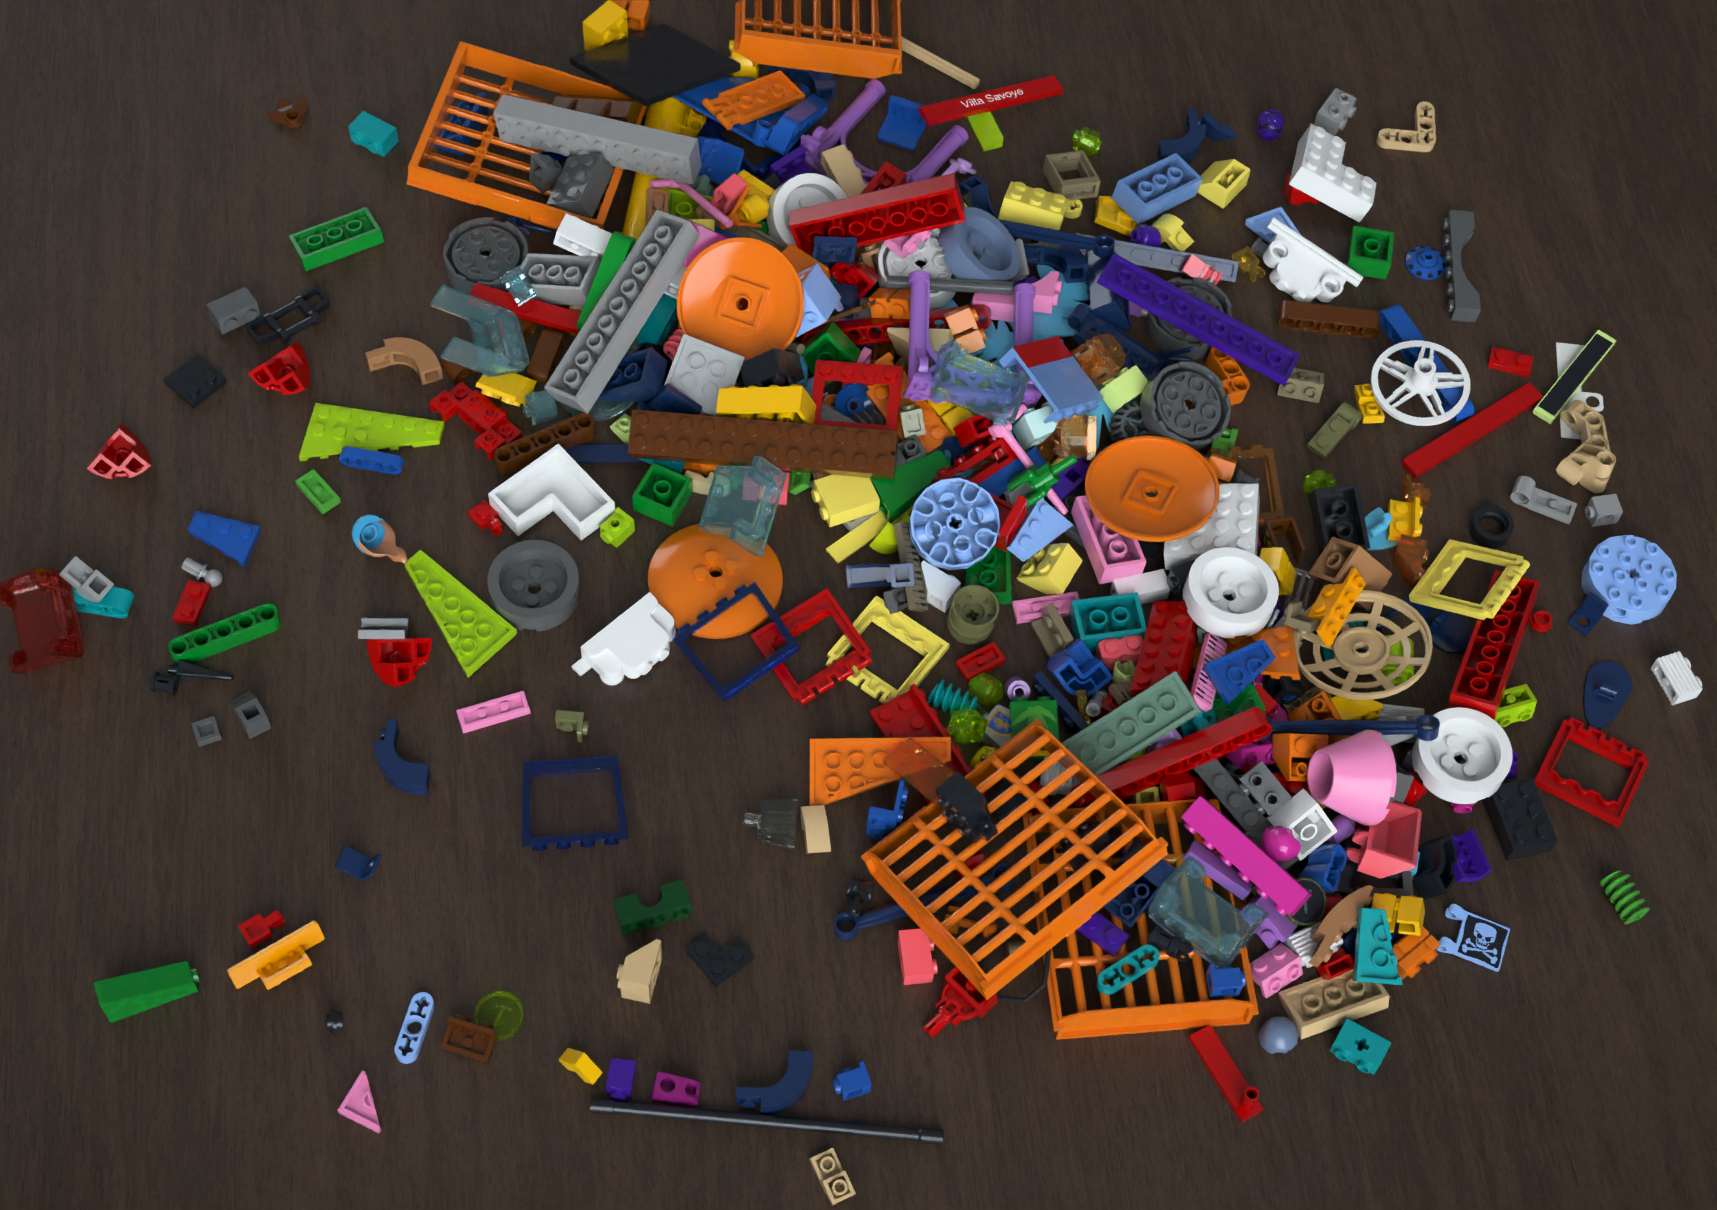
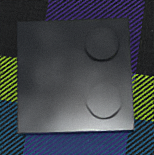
[163,354,227,409]

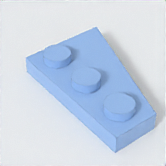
[1245,207,1301,244]
[1007,499,1073,562]

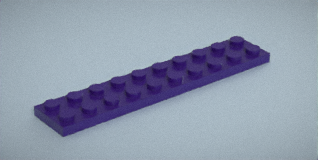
[1097,253,1300,386]

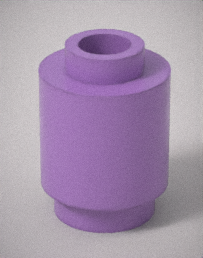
[1005,676,1030,702]
[1325,814,1356,844]

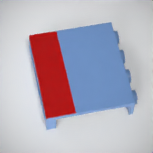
[999,336,1103,424]

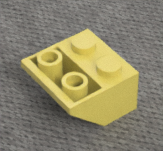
[1197,159,1251,209]
[1017,543,1083,595]

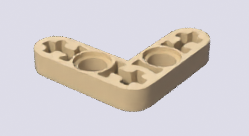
[1376,101,1436,152]

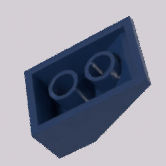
[596,347,668,402]

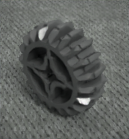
[1109,401,1151,444]

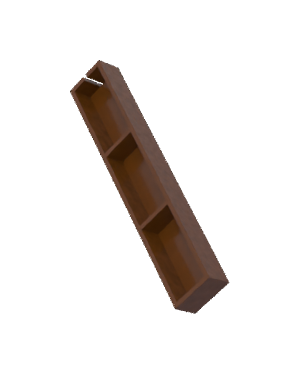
[628,409,899,480]

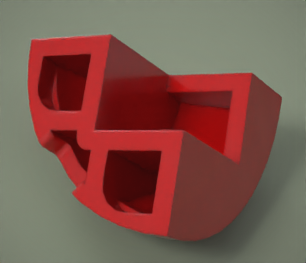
[248,341,311,395]
[87,423,151,479]
[367,637,432,687]

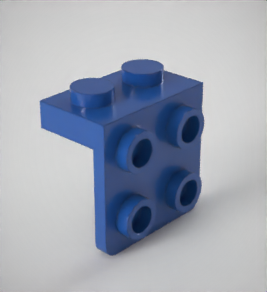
[877,95,927,151]
[696,136,744,184]
[866,779,908,840]

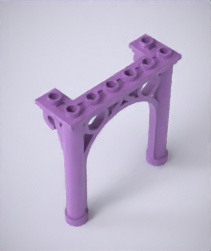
[801,79,969,190]
[903,271,1042,411]

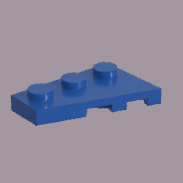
[188,511,261,567]
[1203,639,1275,706]

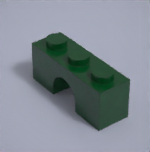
[613,879,692,935]

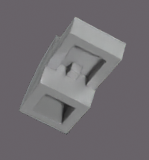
[59,556,114,603]

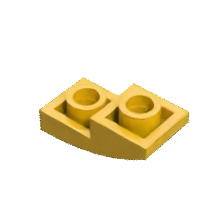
[1354,384,1385,424]

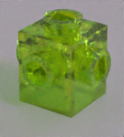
[1303,470,1336,503]
[947,708,988,744]

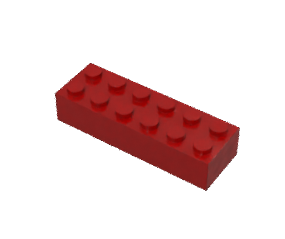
[1130,600,1198,698]

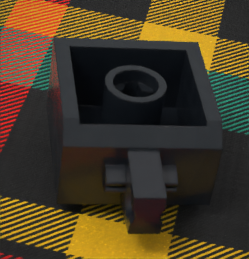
[738,348,805,388]
[935,771,998,843]

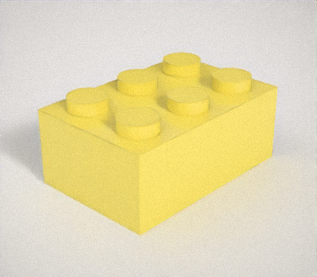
[998,181,1070,231]

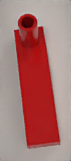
[1188,1025,1264,1123]

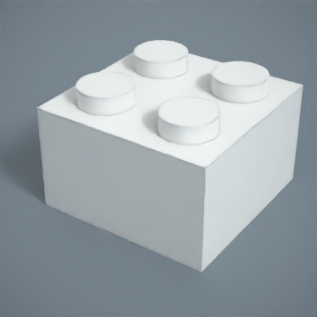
[1266,788,1338,861]

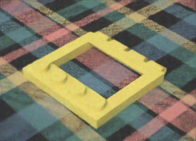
[1409,539,1530,620]
[826,595,950,704]

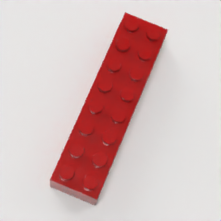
[789,173,966,257]
[1448,570,1540,720]

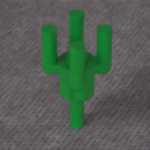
[1006,454,1078,508]

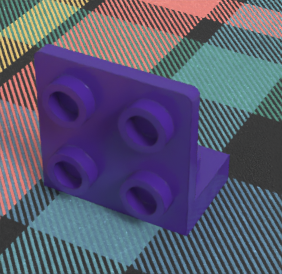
[768,145,813,184]

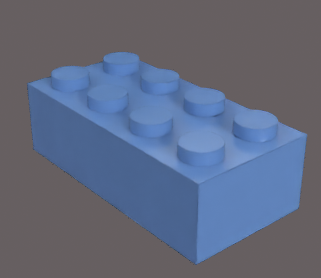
[1112,153,1203,224]

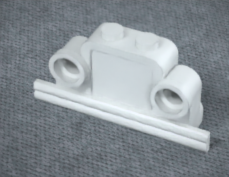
[1263,217,1363,303]
[572,592,676,685]

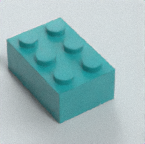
[1068,592,1147,651]

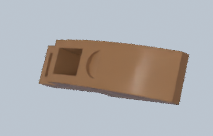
[1308,885,1373,968]

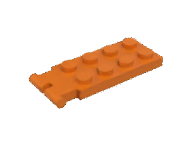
[702,70,805,130]
[865,352,952,457]

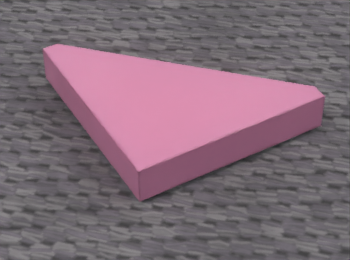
[338,1070,381,1133]

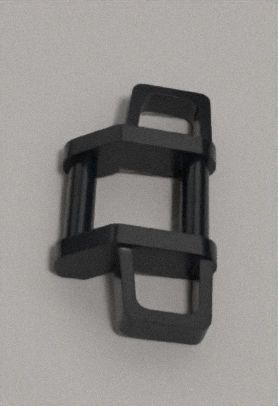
[245,285,330,345]

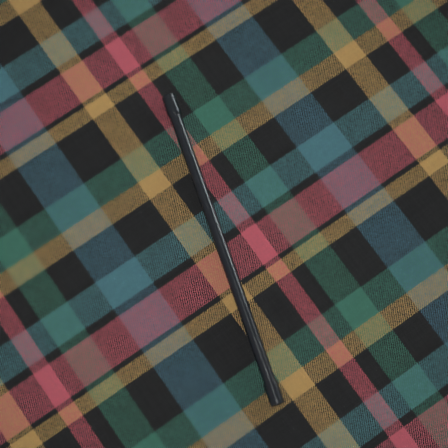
[590,1097,944,1145]

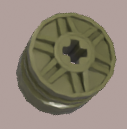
[946,585,999,644]

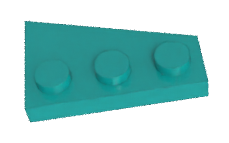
[1353,907,1403,985]

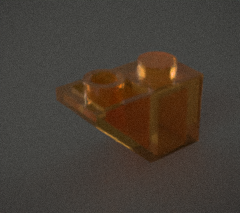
[1392,534,1429,588]

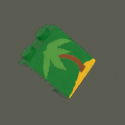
[1009,697,1059,760]

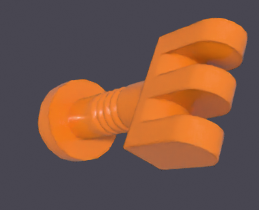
[944,906,997,939]

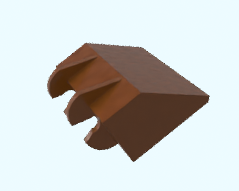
[552,95,643,124]

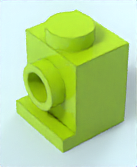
[600,507,635,548]

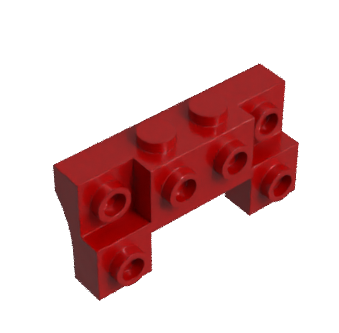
[429,382,523,461]

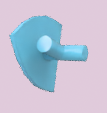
[1364,507,1402,550]

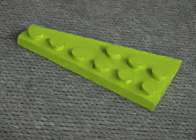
[299,403,445,461]
[404,550,517,678]

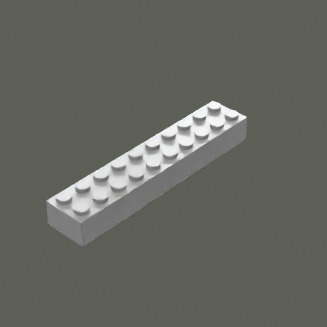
[493,94,702,185]
[544,210,700,414]

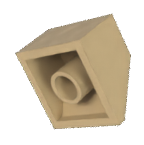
[617,939,662,1004]

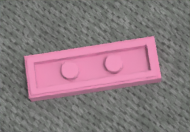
[1011,591,1080,624]
[456,690,531,733]

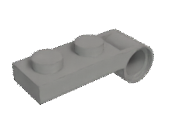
[1510,476,1577,525]

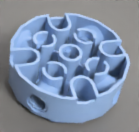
[908,478,1000,570]
[1581,535,1677,625]

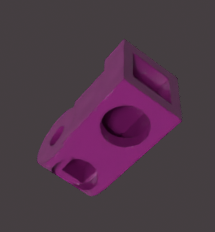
[651,1071,701,1106]

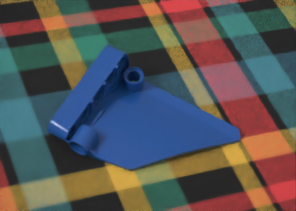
[673,77,829,156]

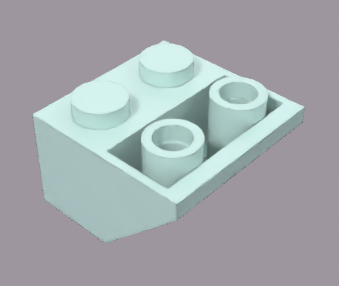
[1012,402,1057,450]

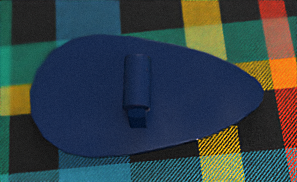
[1403,596,1473,654]
[1583,661,1632,730]

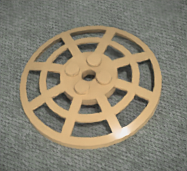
[1293,590,1433,700]

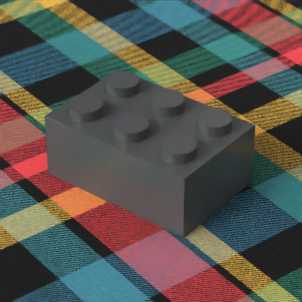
[546,153,614,218]

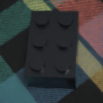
[1308,483,1370,555]
[1482,778,1558,861]

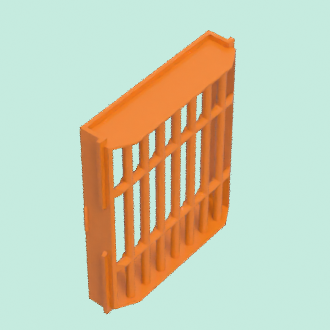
[734,0,902,79]
[407,41,648,230]
[860,718,1168,1000]
[1022,799,1259,1040]

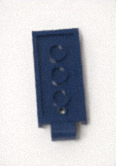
[1067,304,1165,382]

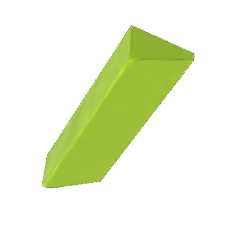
[966,112,1003,152]

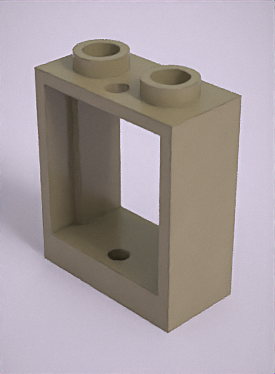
[1043,150,1101,201]

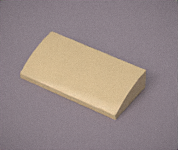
[1278,969,1389,1040]

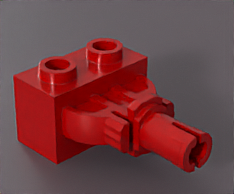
[922,966,998,1039]

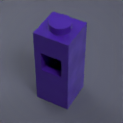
[1044,457,1090,511]

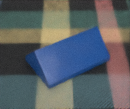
[435,91,489,156]

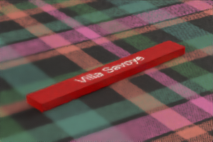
[918,75,1064,126]

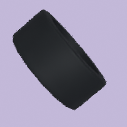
[1469,505,1514,548]

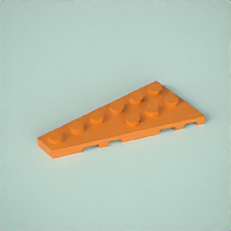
[1191,626,1300,680]
[810,737,951,806]

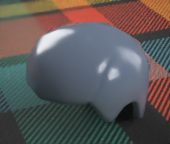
[1258,1016,1299,1054]

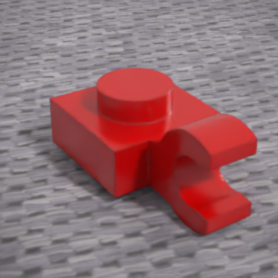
[467,500,504,537]
[238,910,286,948]

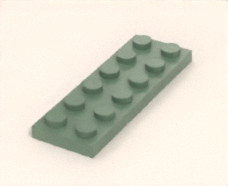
[1062,671,1202,784]

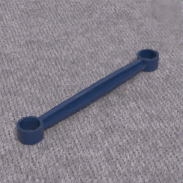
[998,219,1115,258]
[1257,714,1440,741]
[834,864,1016,941]

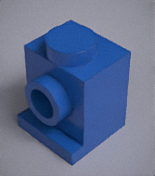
[1206,965,1246,997]
[832,1061,872,1102]

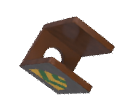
[1261,516,1305,563]

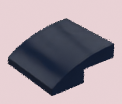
[812,236,857,270]
[644,384,702,415]

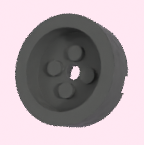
[443,217,528,297]
[1145,277,1233,360]
[1140,361,1231,451]
[487,540,580,632]

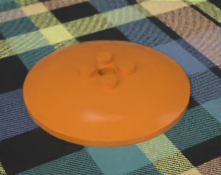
[677,238,805,361]
[1085,436,1219,542]
[648,522,783,639]

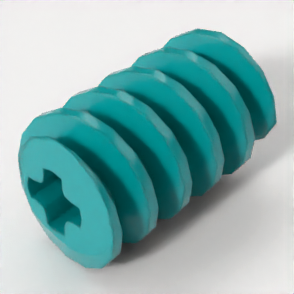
[927,679,979,724]

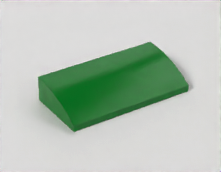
[288,207,384,271]
[966,546,1012,605]

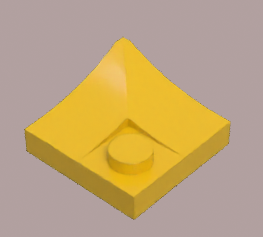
[1094,196,1136,237]

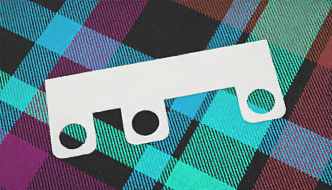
[1556,342,1604,439]

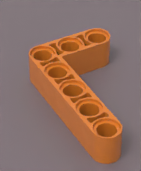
[1184,347,1250,410]

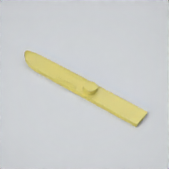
[826,507,913,564]

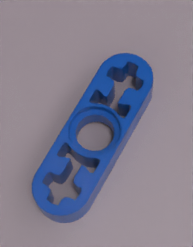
[339,447,404,474]

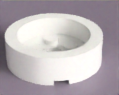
[765,173,847,247]
[877,229,958,310]
[1183,547,1279,638]
[1412,707,1513,804]

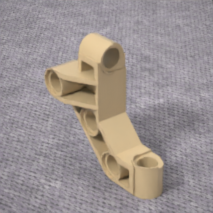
[1556,400,1616,493]

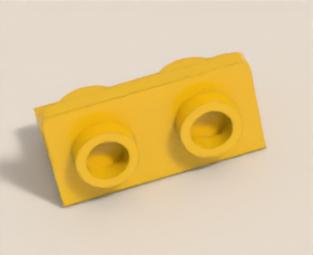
[1387,497,1423,544]

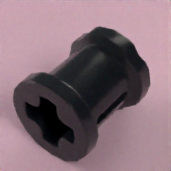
[149,671,180,696]

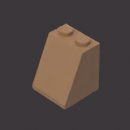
[1308,537,1392,611]

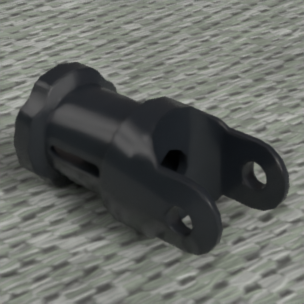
[1147,924,1193,962]

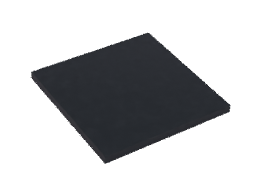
[570,24,741,107]

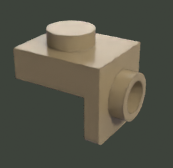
[1284,601,1320,634]

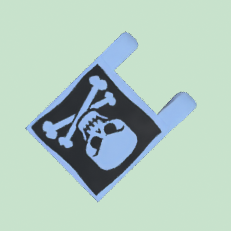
[1437,904,1510,972]

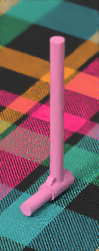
[649,179,733,228]
[988,404,1069,515]

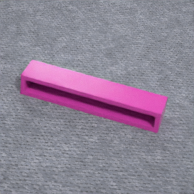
[1181,796,1312,916]

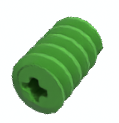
[1600,871,1650,924]

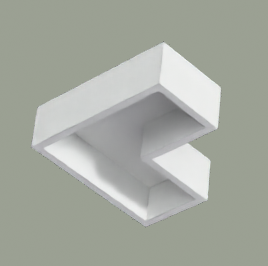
[1289,124,1377,223]
[488,444,615,540]
[1164,484,1260,570]

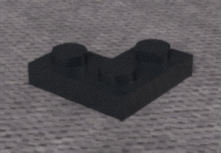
[685,934,754,988]

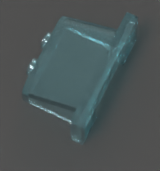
[698,456,787,557]

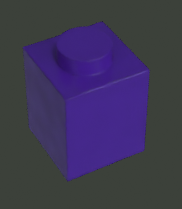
[606,1058,637,1100]

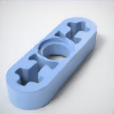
[395,992,435,1064]

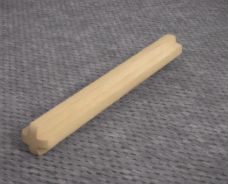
[901,36,980,89]

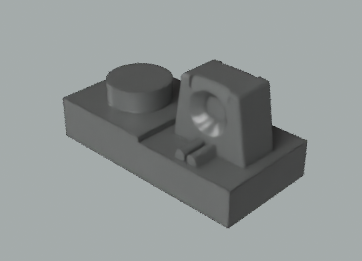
[883,587,908,614]

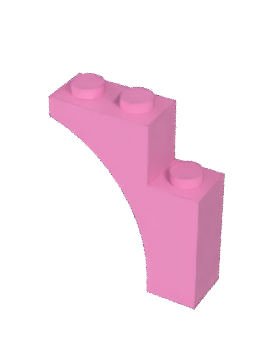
[972,271,1063,322]

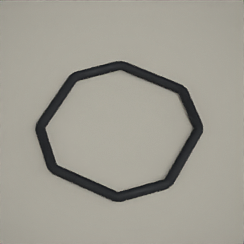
[979,927,1051,1003]

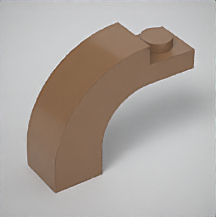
[365,337,443,385]

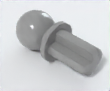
[181,558,223,587]

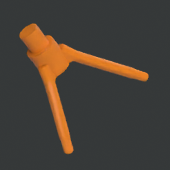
[720,185,762,230]

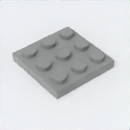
[664,334,745,417]

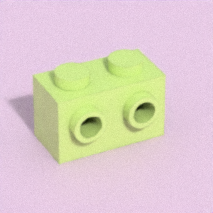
[1099,365,1148,413]

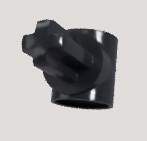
[846,877,875,919]

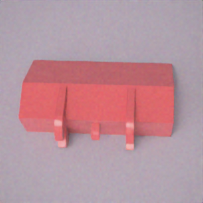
[1347,801,1422,879]

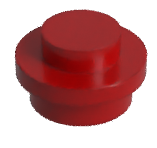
[1529,610,1553,632]

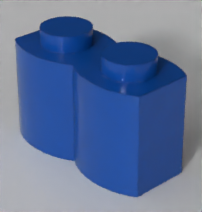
[1301,843,1347,893]

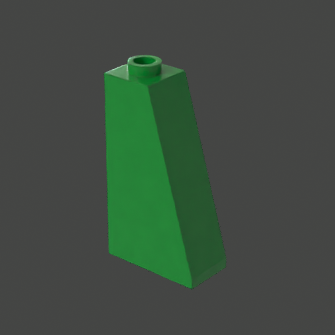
[870,450,952,523]
[93,961,200,1023]

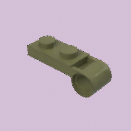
[1307,402,1363,459]

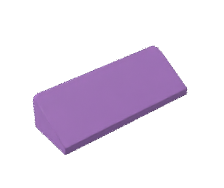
[1183,840,1254,900]

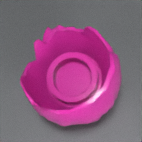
[1261,826,1301,862]

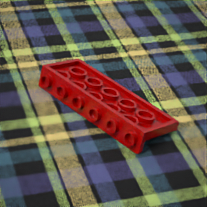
[869,684,988,828]

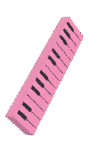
[1190,632,1227,712]

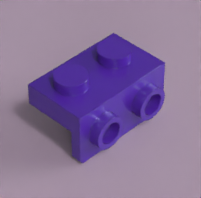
[1452,829,1492,882]

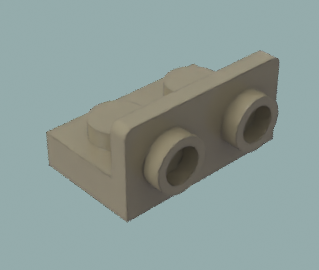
[1277,367,1324,403]
[1031,603,1074,658]

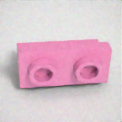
[884,230,932,259]
[1250,943,1303,998]

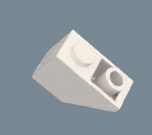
[921,560,961,613]

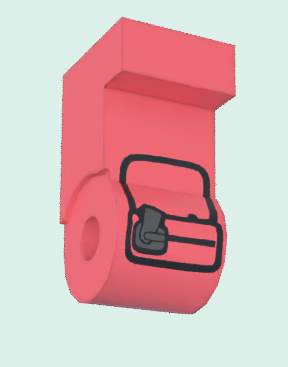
[1180,254,1223,286]

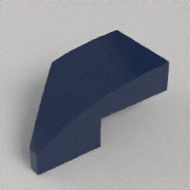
[1201,113,1237,141]

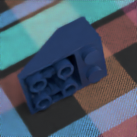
[1103,840,1178,928]

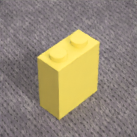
[811,475,880,527]

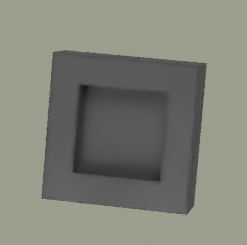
[191,716,222,747]

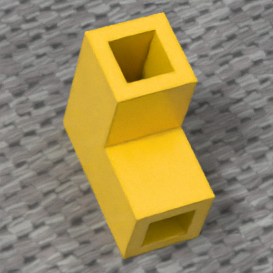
[558,1048,603,1084]

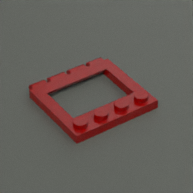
[811,360,903,431]
[750,588,872,706]
[1534,716,1649,828]

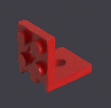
[988,492,1028,552]

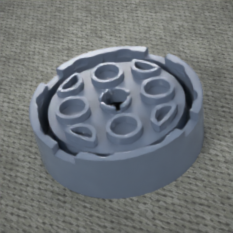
[938,207,1020,282]

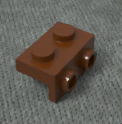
[440,1014,499,1064]

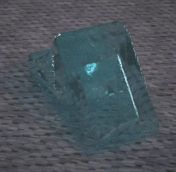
[499,267,537,306]

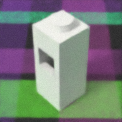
[1110,569,1170,604]

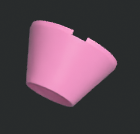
[1307,730,1397,826]

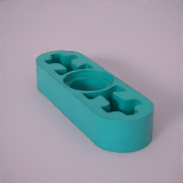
[1096,945,1160,995]

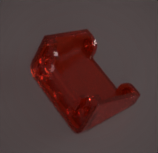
[0,567,84,674]

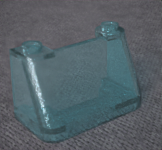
[930,340,1030,427]
[1148,856,1270,968]

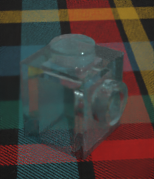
[523,390,558,425]

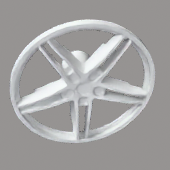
[1371,340,1470,426]

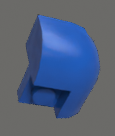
[1047,638,1113,697]

